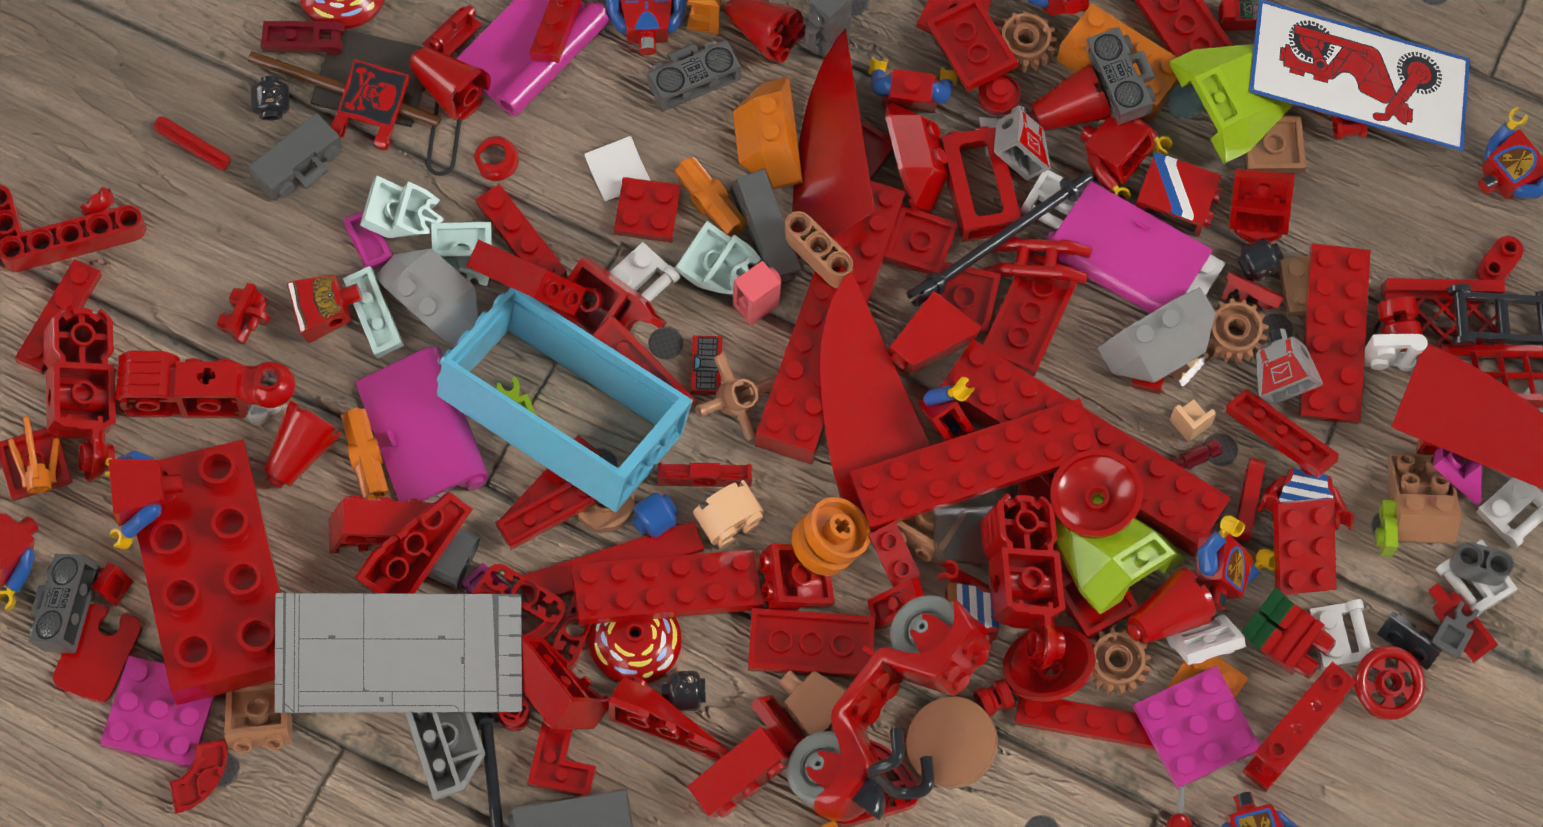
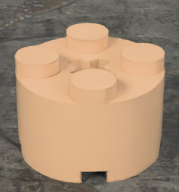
[693,480,764,549]

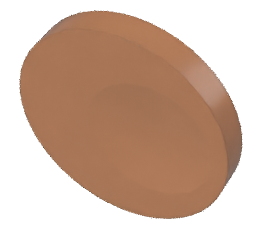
[906,697,998,789]

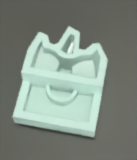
[360,176,444,238]
[675,221,761,294]
[431,222,492,286]

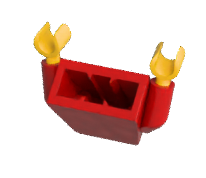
[1080,117,1172,201]

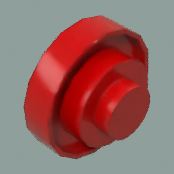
[977,74,1020,116]

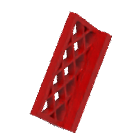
[1381,278,1505,352]

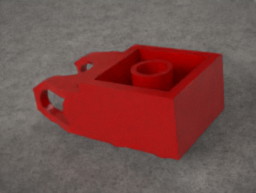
[548,258,667,335]

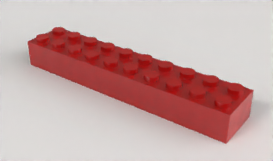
[755,180,906,465]
[940,340,1231,557]

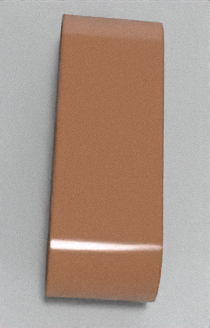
[785,211,853,288]

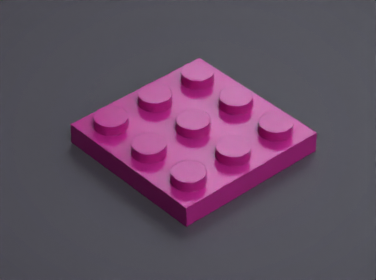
[100,656,216,768]
[1133,666,1260,789]

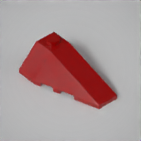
[354,491,473,594]
[609,677,729,761]

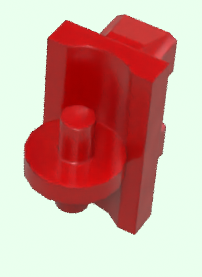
[217,283,270,345]

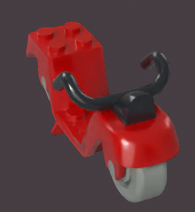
[787,595,991,821]

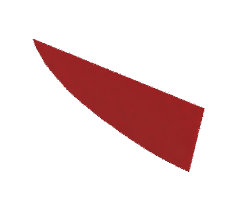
[792,28,875,259]
[820,271,930,516]
[1391,344,1543,489]

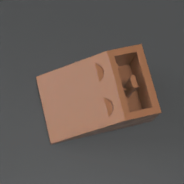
[1388,453,1462,543]

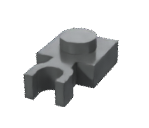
[1430,600,1479,660]

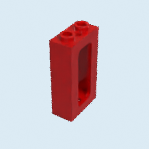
[940,126,1021,242]
[466,239,586,316]

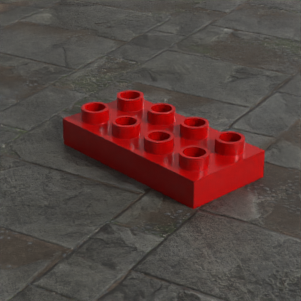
[136,439,281,705]

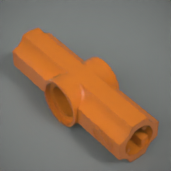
[674,157,747,237]
[340,408,389,500]

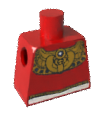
[287,274,363,343]

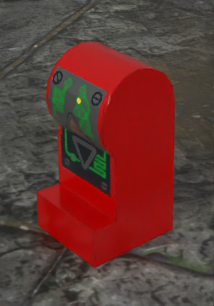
[1218,0,1272,31]

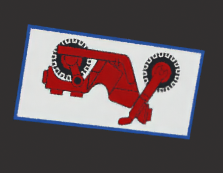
[1249,0,1470,152]

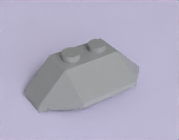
[376,248,478,348]
[1097,287,1216,383]
[404,712,486,801]

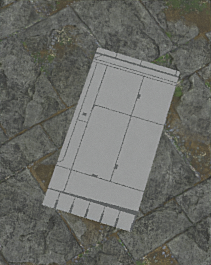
[275,593,522,713]

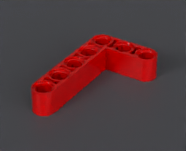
[0,184,146,272]

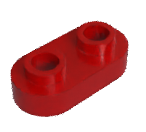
[1476,236,1524,280]

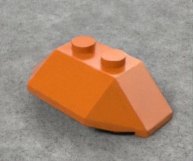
[733,76,803,190]

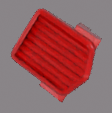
[1229,169,1295,243]

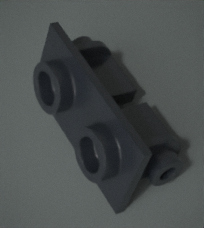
[1377,612,1442,670]

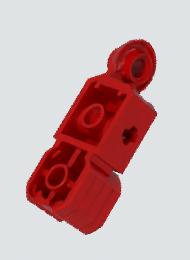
[43,306,116,482]
[116,350,296,418]
[980,493,1066,671]

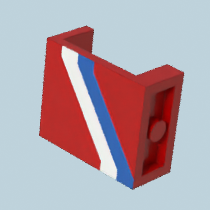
[1135,152,1223,237]

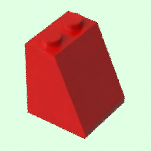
[888,291,982,376]

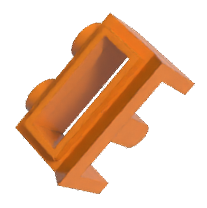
[687,0,721,35]

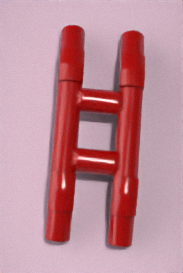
[983,237,1092,284]

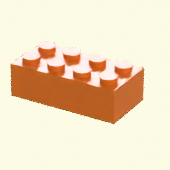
[1056,4,1180,121]

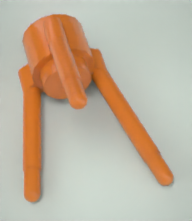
[8,416,59,494]

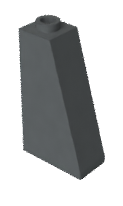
[730,169,801,284]
[508,788,633,827]

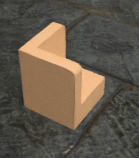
[1169,399,1217,442]

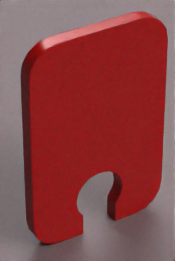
[53,603,141,703]

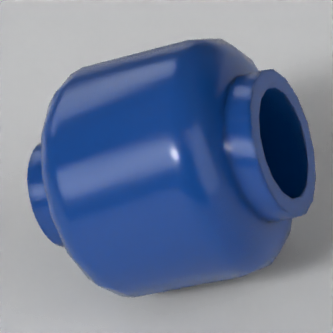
[632,493,679,538]

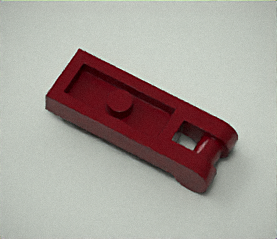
[260,21,345,55]

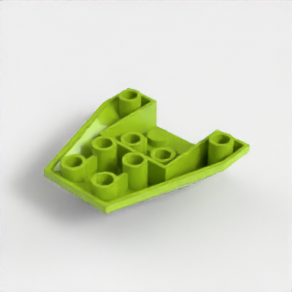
[1169,44,1294,164]
[1055,497,1186,614]

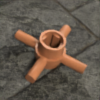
[695,353,774,442]

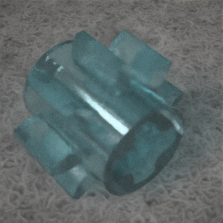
[1167,85,1202,119]

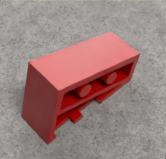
[328,495,433,554]
[521,637,610,730]
[687,727,791,818]

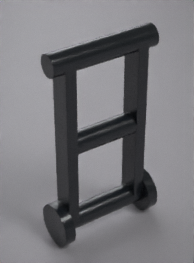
[1447,284,1543,348]

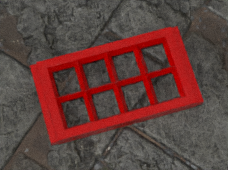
[1434,344,1543,408]

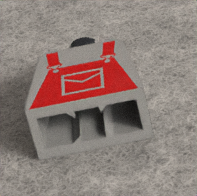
[994,106,1051,180]
[1256,329,1323,405]

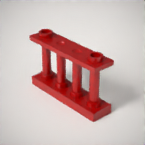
[1242,661,1357,792]

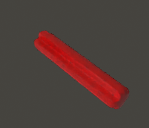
[153,116,231,170]

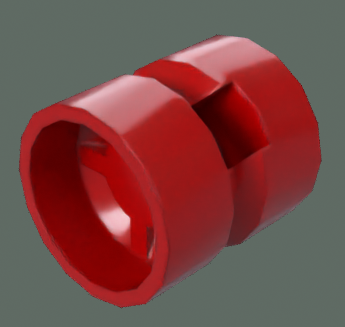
[1377,297,1422,335]

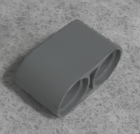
[428,529,480,589]
[1449,542,1514,586]

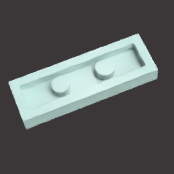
[343,266,404,358]

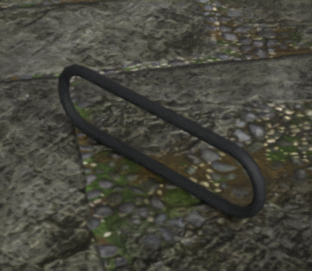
[426,101,462,176]

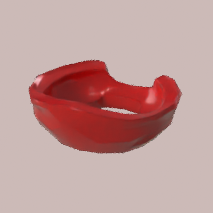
[473,136,519,181]

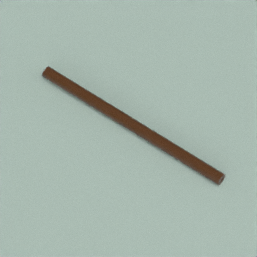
[248,51,441,127]

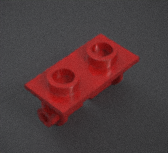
[422,5,483,56]
[868,521,921,587]

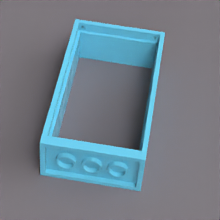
[436,288,693,513]

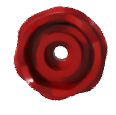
[80,186,114,216]

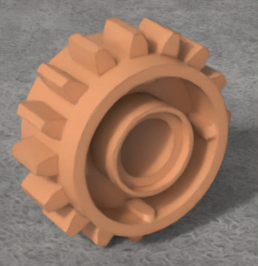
[997,11,1057,73]
[1207,298,1269,364]
[1088,628,1151,697]

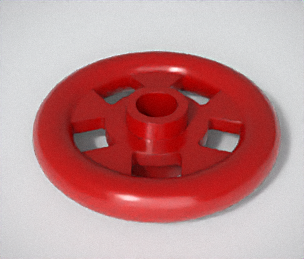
[1354,646,1425,720]

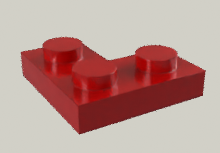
[527,723,596,796]

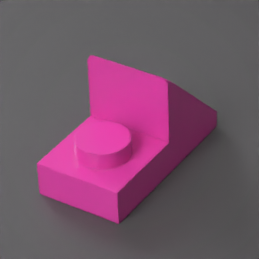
[1433,448,1483,505]

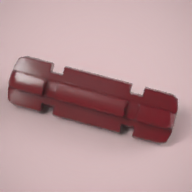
[1169,439,1223,470]

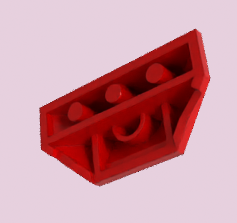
[885,102,949,213]

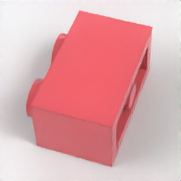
[733,261,781,326]

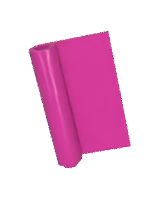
[456,0,609,117]
[1045,182,1213,313]
[355,346,489,501]

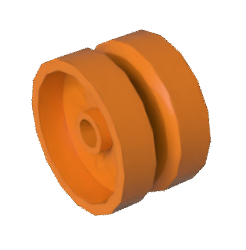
[791,497,871,576]

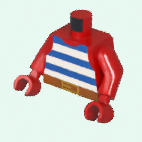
[1258,467,1354,530]
[937,560,1001,645]

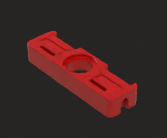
[657,462,752,487]

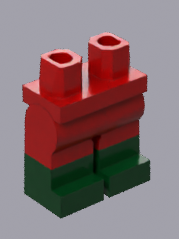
[1241,587,1336,679]

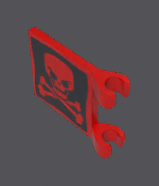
[331,59,411,150]

